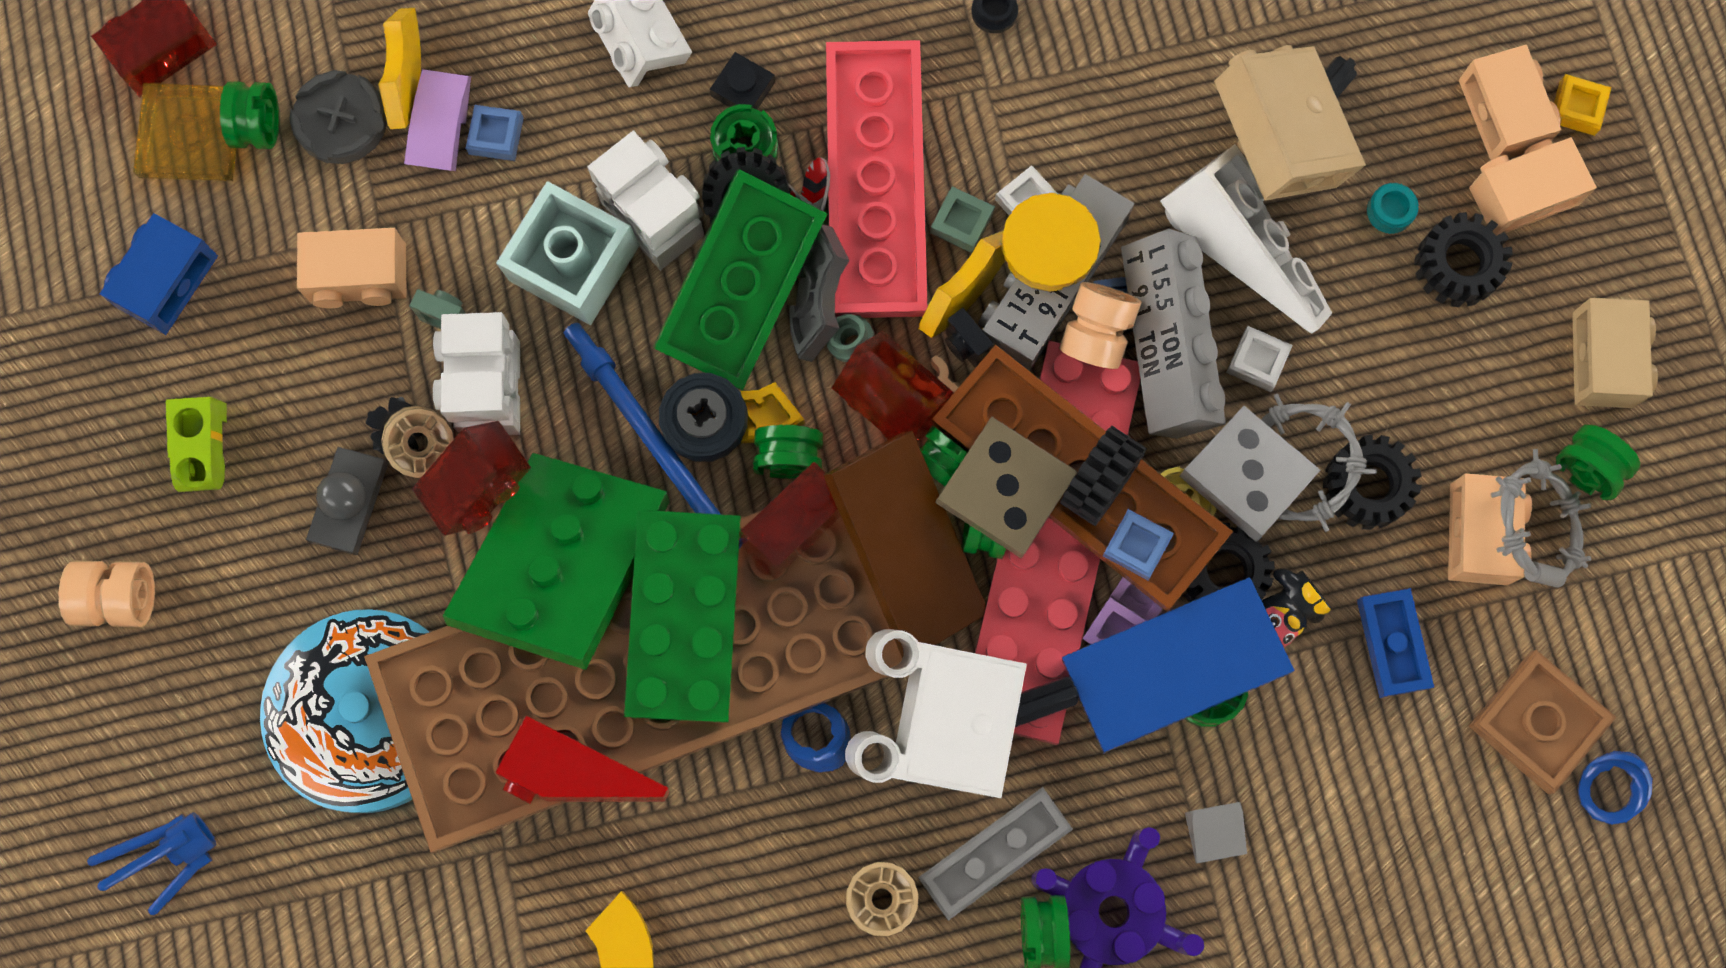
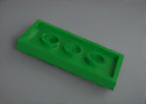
[653,169,828,391]
[624,510,741,722]

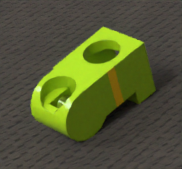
[166,397,227,492]

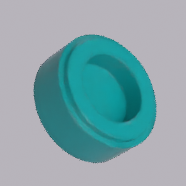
[1367,183,1419,234]

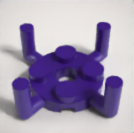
[1031,827,1204,968]

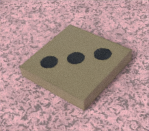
[935,417,1077,558]

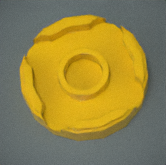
[1001,193,1101,292]

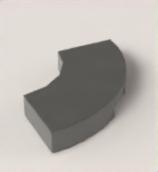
[789,224,850,362]

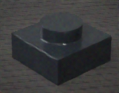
[710,52,775,110]
[945,307,994,368]

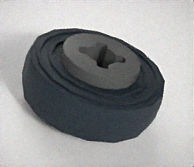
[659,373,748,462]

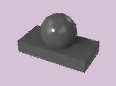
[306,447,388,556]

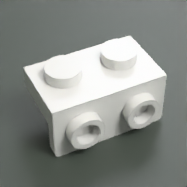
[588,0,692,87]

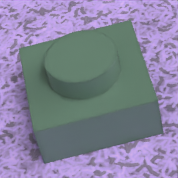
[930,186,995,253]
[409,289,466,329]

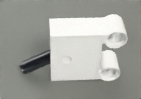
[845,629,1078,798]

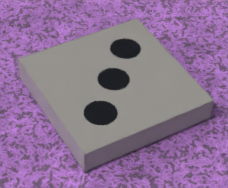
[1180,406,1321,542]

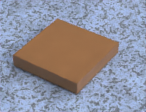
[1469,650,1616,794]

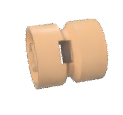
[1059,282,1142,369]
[58,560,155,627]

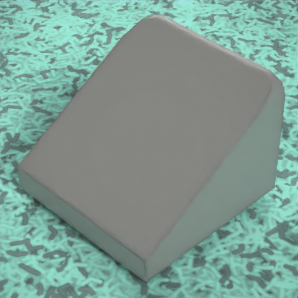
[1185,802,1247,864]

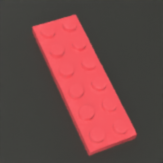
[826,40,928,318]

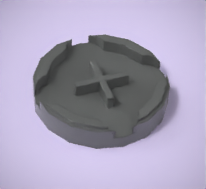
[289,70,387,164]

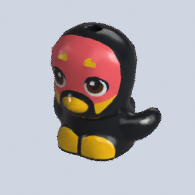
[1261,568,1332,648]

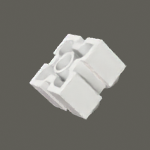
[587,130,704,271]
[433,312,520,437]

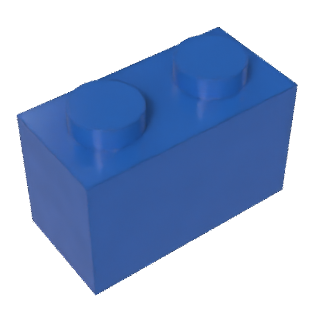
[99,213,218,335]

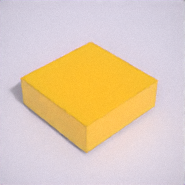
[1554,74,1612,136]

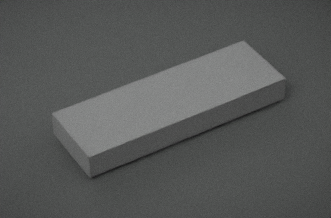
[918,787,1073,921]

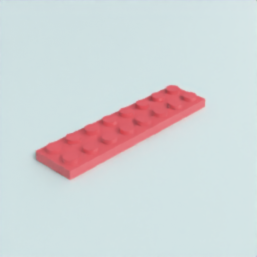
[975,341,1140,745]

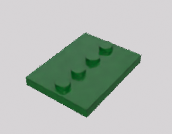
[443,453,670,670]

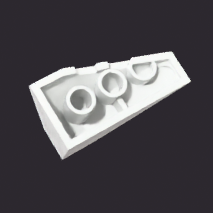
[1160,144,1332,334]

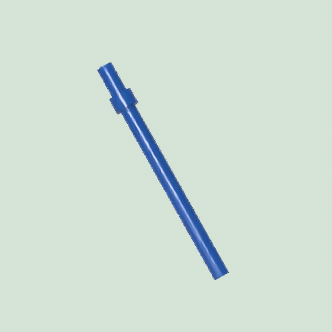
[564,323,743,549]

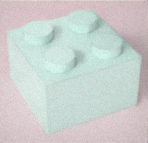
[496,181,640,326]

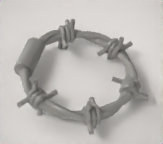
[1261,393,1377,532]
[1491,449,1591,588]

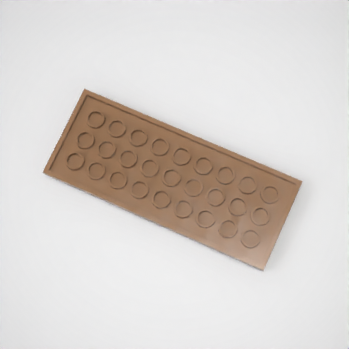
[364,487,902,853]

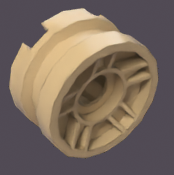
[381,405,454,478]
[846,862,919,936]

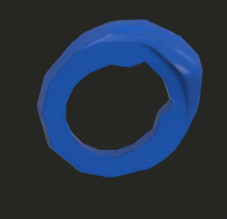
[780,703,851,773]
[1577,751,1653,825]

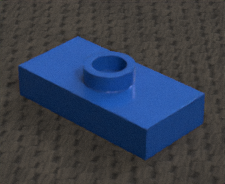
[1357,588,1434,698]

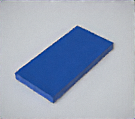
[1062,577,1295,754]

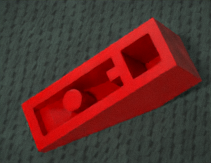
[495,716,670,804]

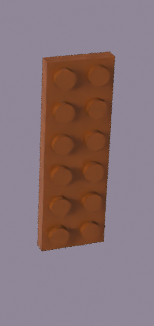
[932,344,1233,612]

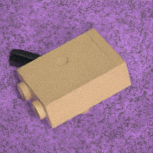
[1214,45,1366,201]

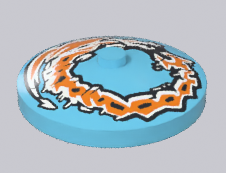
[260,609,430,813]

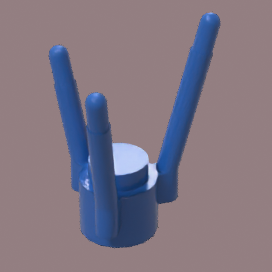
[87,812,216,915]

